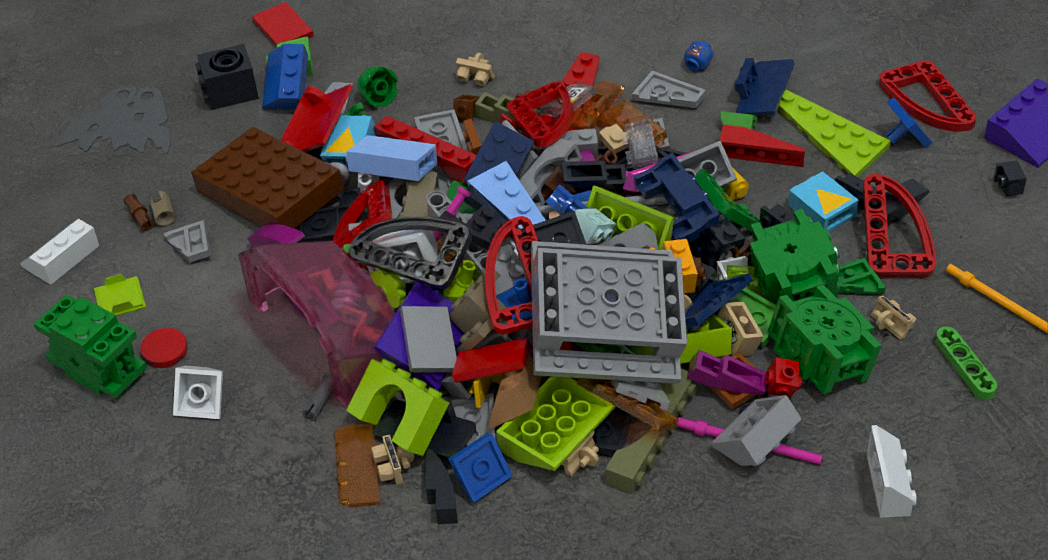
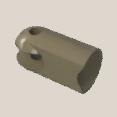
[150,191,175,226]

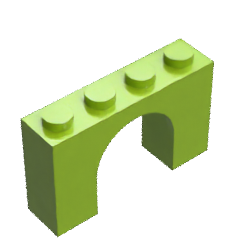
[346,359,449,456]

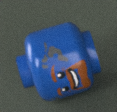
[684,41,713,71]

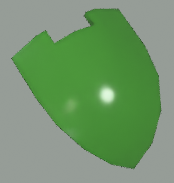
[721,111,758,129]

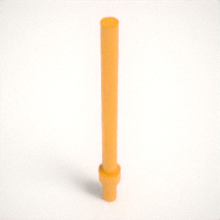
[946,264,1048,334]

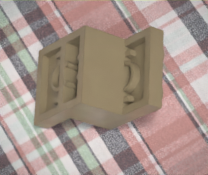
[449,270,507,353]

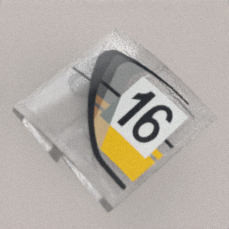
[540,84,596,118]

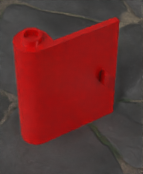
[281,84,353,152]

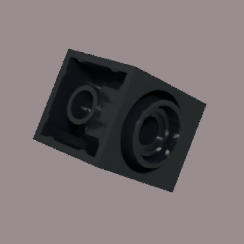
[195,44,259,110]

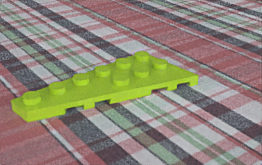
[777,90,891,177]

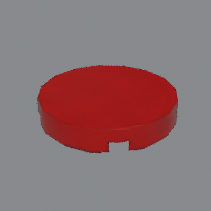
[140,328,188,368]

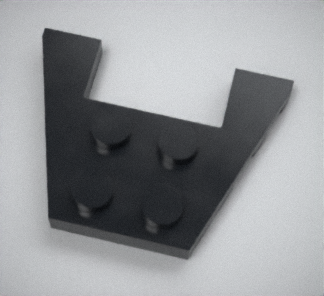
[438,184,511,250]
[294,188,361,247]

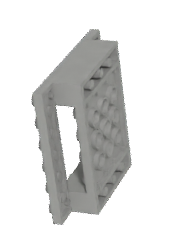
[531,241,687,384]

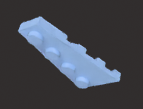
[467,161,546,229]

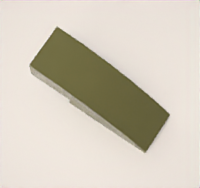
[474,92,540,126]

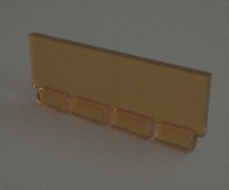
[334,424,380,507]

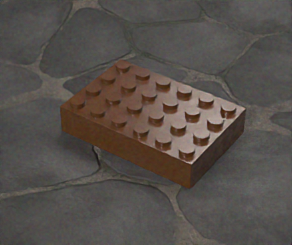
[191,127,344,228]

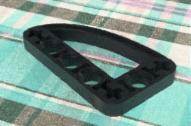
[349,217,472,290]

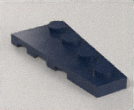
[685,273,753,330]

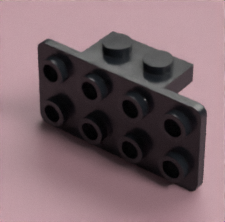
[373,397,477,460]

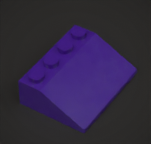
[984,78,1048,168]
[373,282,465,390]

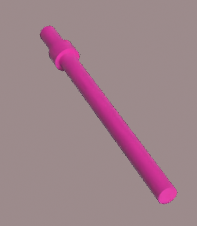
[676,417,823,465]

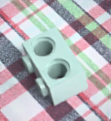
[575,208,616,244]

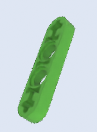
[935,326,997,400]

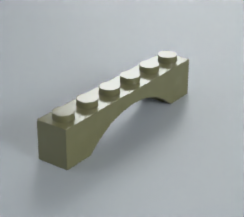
[605,369,697,494]

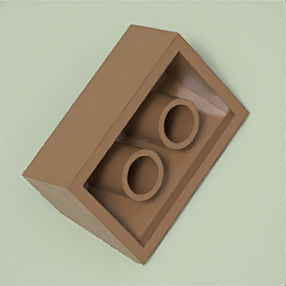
[489,352,542,428]

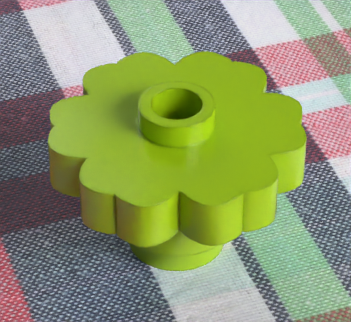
[363,269,406,316]

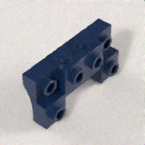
[634,153,720,243]

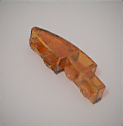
[570,80,625,130]

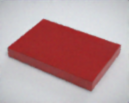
[252,2,314,47]
[452,338,530,383]

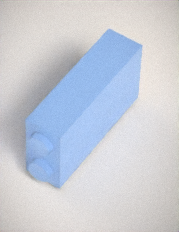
[346,135,437,181]

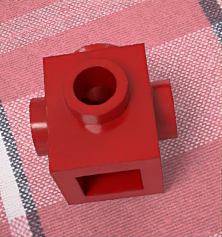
[764,357,802,398]

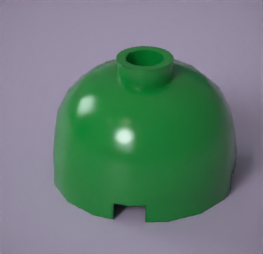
[357,66,398,107]

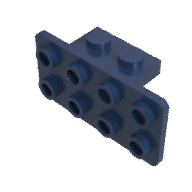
[734,58,795,115]

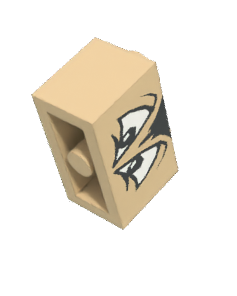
[717,302,764,356]

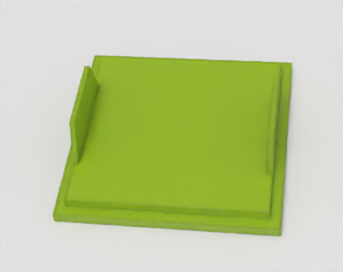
[94,274,146,316]

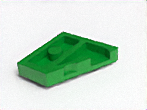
[837,258,886,294]

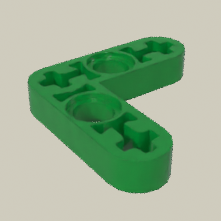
[694,169,762,231]

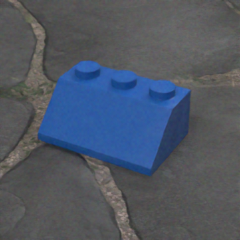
[262,44,308,109]

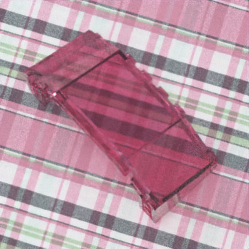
[238,241,395,408]

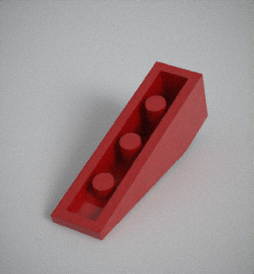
[719,124,805,167]

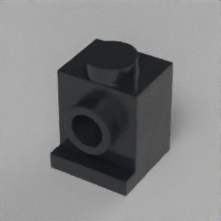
[993,160,1026,196]

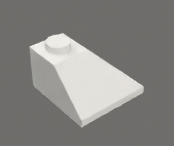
[173,366,223,419]

